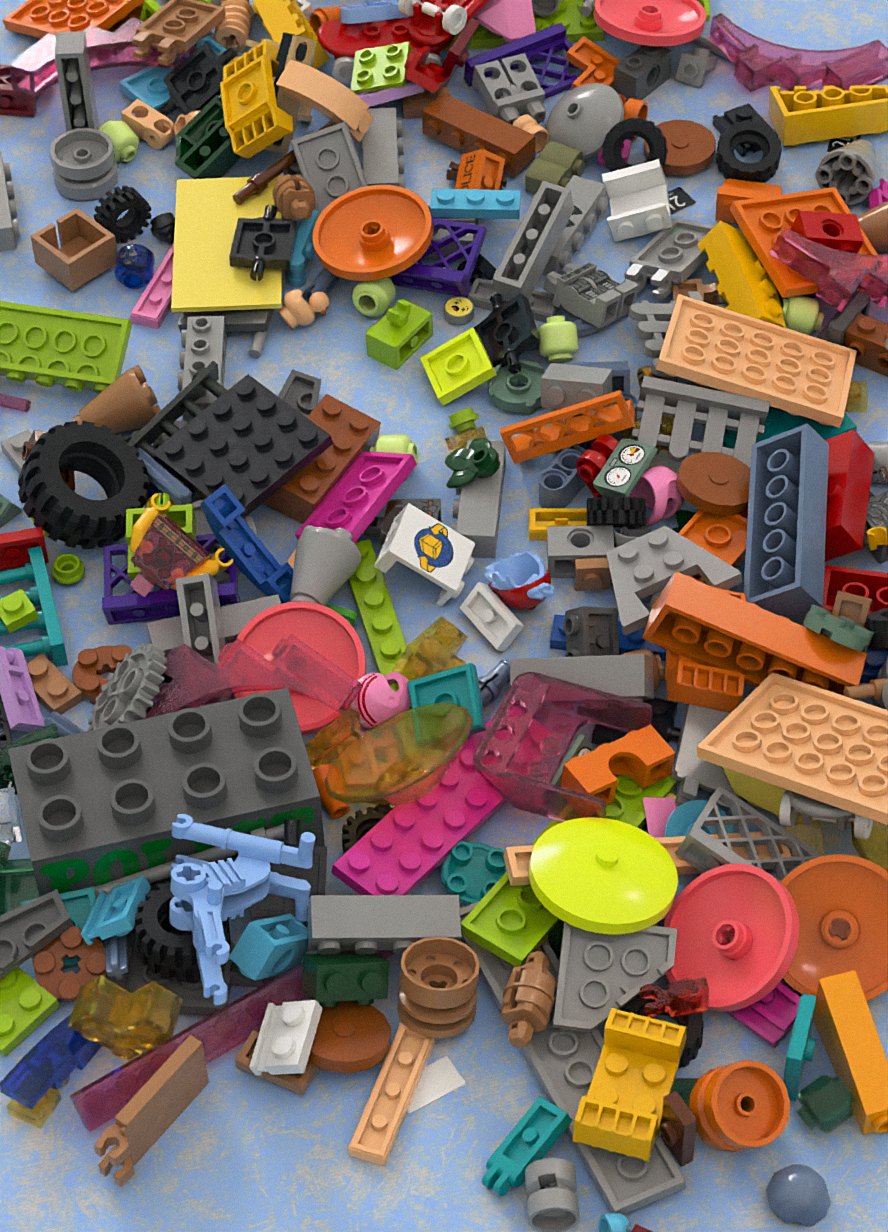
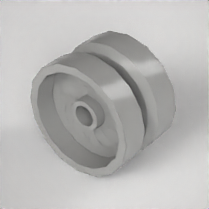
[50,128,118,200]

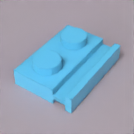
[81,875,151,945]

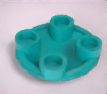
[441,841,507,906]

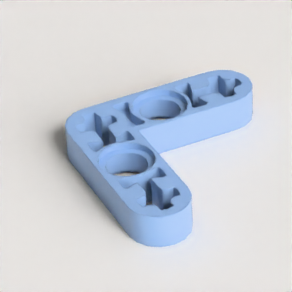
[340,0,411,24]

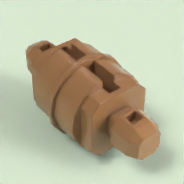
[272,174,316,220]
[500,951,557,1048]

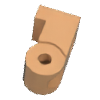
[121,99,176,150]

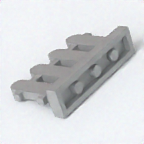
[629,291,718,390]
[631,375,770,468]

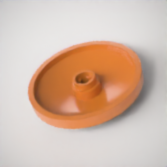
[312,185,433,281]
[781,854,888,1001]

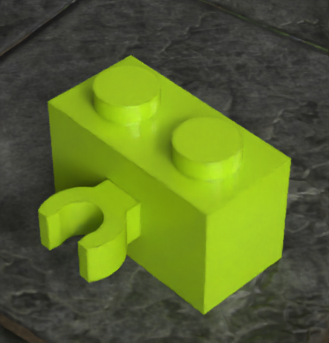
[365,299,433,370]

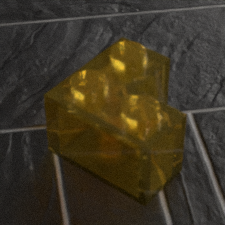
[392,616,478,681]
[68,975,183,1060]

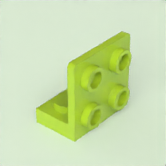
[351,42,414,94]

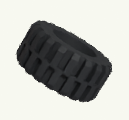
[18,421,150,549]

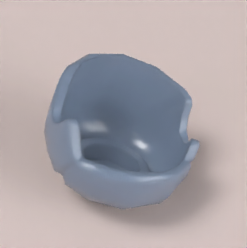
[766,1164,831,1227]

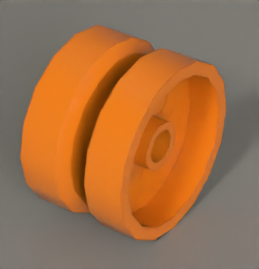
[689,1060,790,1152]

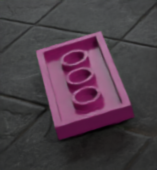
[295,451,417,543]

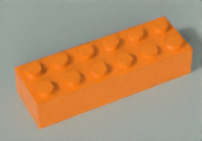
[642,572,867,696]

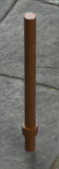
[232,120,336,205]

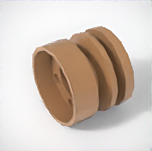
[398,936,480,1038]

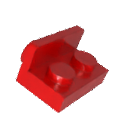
[404,46,450,93]
[0,527,49,571]

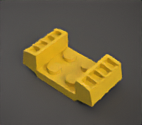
[220,39,293,159]
[572,1008,686,1162]

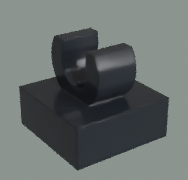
[457,243,496,284]

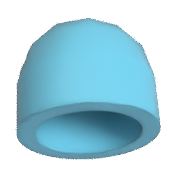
[598,1213,631,1232]

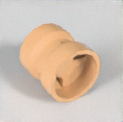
[512,115,550,154]

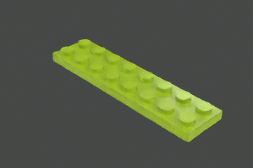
[461,775,678,967]

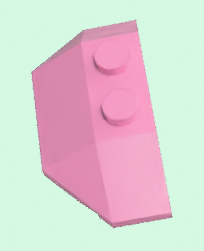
[474,0,536,43]

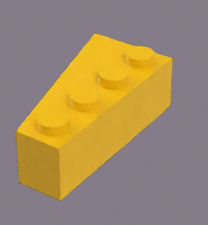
[251,0,330,69]
[769,85,888,146]
[698,220,786,328]

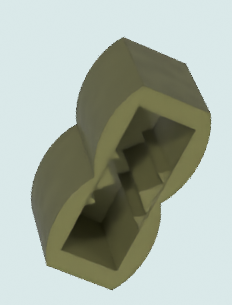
[525,141,585,194]

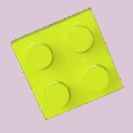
[420,327,497,406]

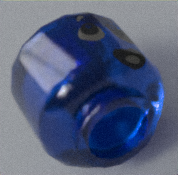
[115,244,155,289]

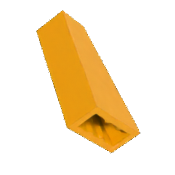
[813,970,888,1135]

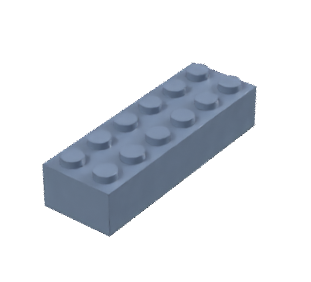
[743,423,829,618]

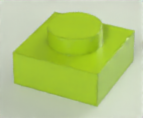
[0,588,39,634]

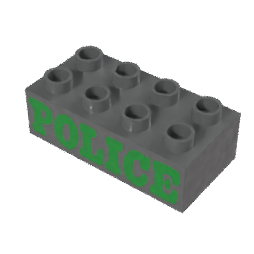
[8,687,325,897]

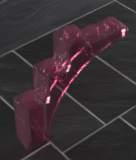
[709,13,888,92]
[10,18,197,96]
[769,227,888,312]
[140,633,363,720]

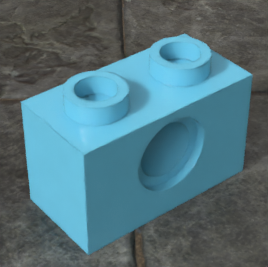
[229,913,308,981]

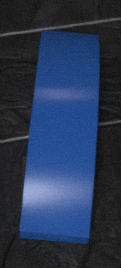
[201,484,293,604]

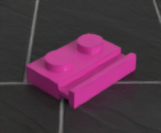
[726,982,800,1049]

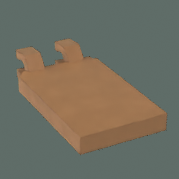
[132,0,225,66]
[94,1035,209,1187]

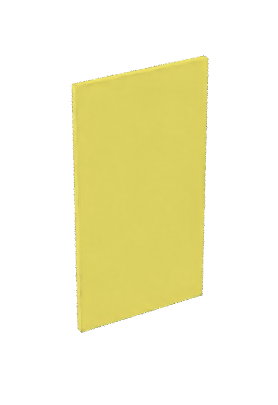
[171,176,282,313]

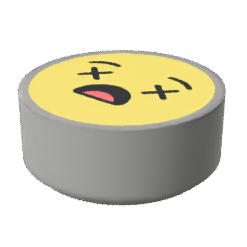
[444,296,474,325]

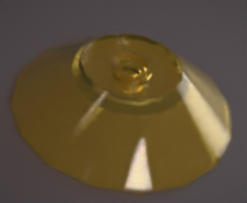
[325,702,473,805]

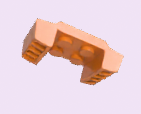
[679,509,748,585]
[665,586,746,713]

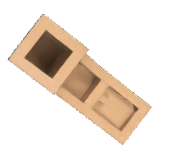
[276,59,374,143]

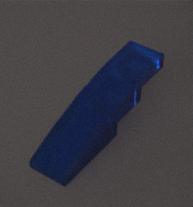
[0,996,127,1110]

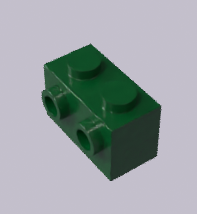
[302,952,389,1007]

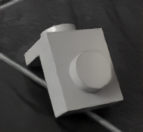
[675,47,718,87]

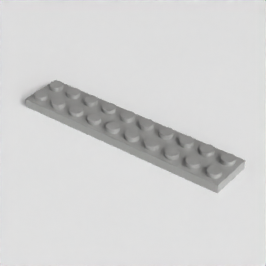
[460,901,686,1215]

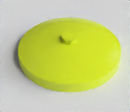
[529,817,678,935]

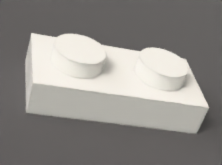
[459,582,524,652]

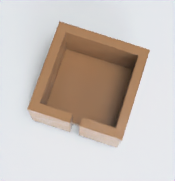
[31,208,119,291]

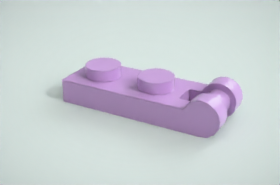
[0,645,45,733]

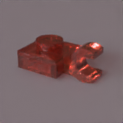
[639,977,709,1017]

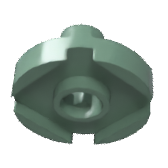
[487,359,544,415]
[802,604,874,652]

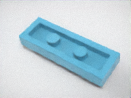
[430,188,521,219]

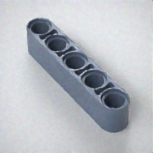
[539,392,637,508]

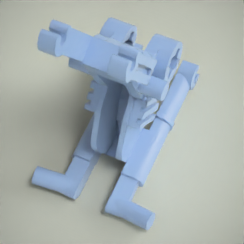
[169,814,316,1005]

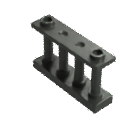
[126,361,228,498]

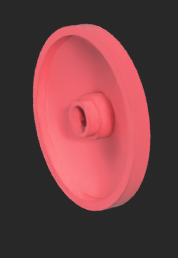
[593,0,706,46]
[228,601,367,735]
[663,864,799,1012]

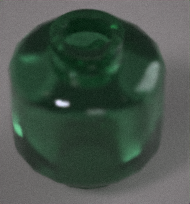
[796,1074,856,1133]

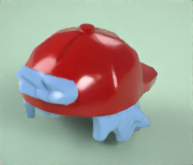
[484,550,554,610]

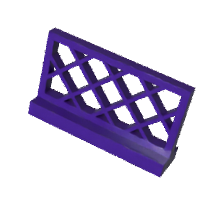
[464,23,583,99]
[388,217,487,298]
[102,534,240,625]

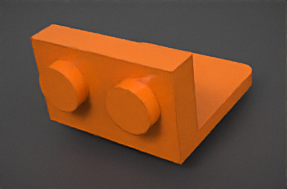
[715,179,782,223]

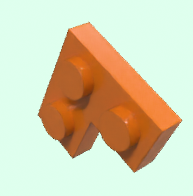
[565,36,621,90]

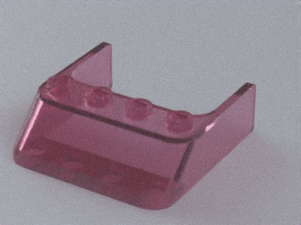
[473,672,652,822]

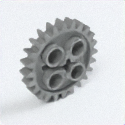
[87,642,167,731]

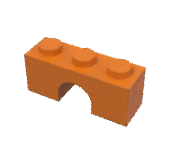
[560,724,676,816]

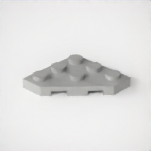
[552,922,678,1033]

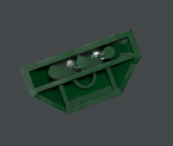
[175,95,242,179]

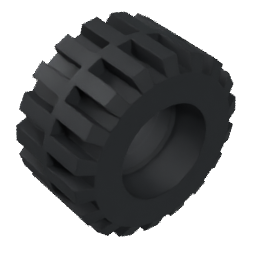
[135,883,231,982]

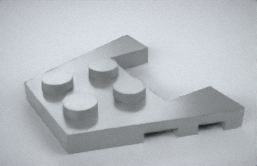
[606,526,742,636]

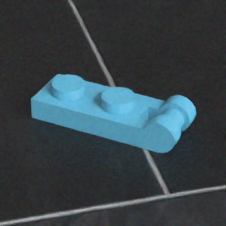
[288,210,318,287]

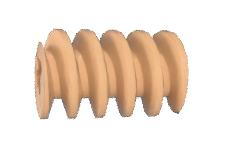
[214,0,254,52]

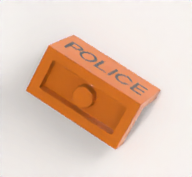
[455,149,505,190]

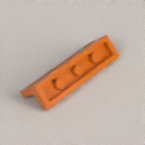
[500,390,635,464]

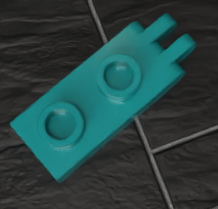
[482,1096,572,1196]

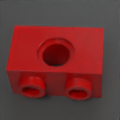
[789,210,864,263]

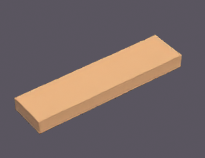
[348,1022,436,1166]

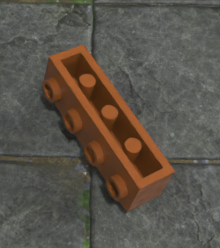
[422,93,535,176]
[844,313,888,377]

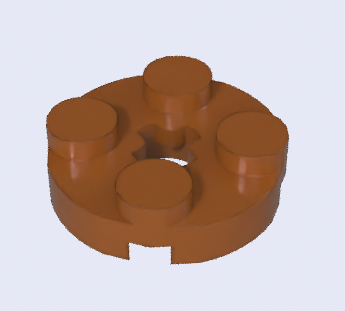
[72,645,132,705]
[33,926,107,1003]

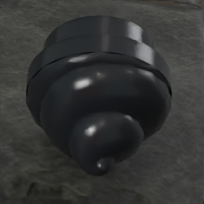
[150,212,175,245]

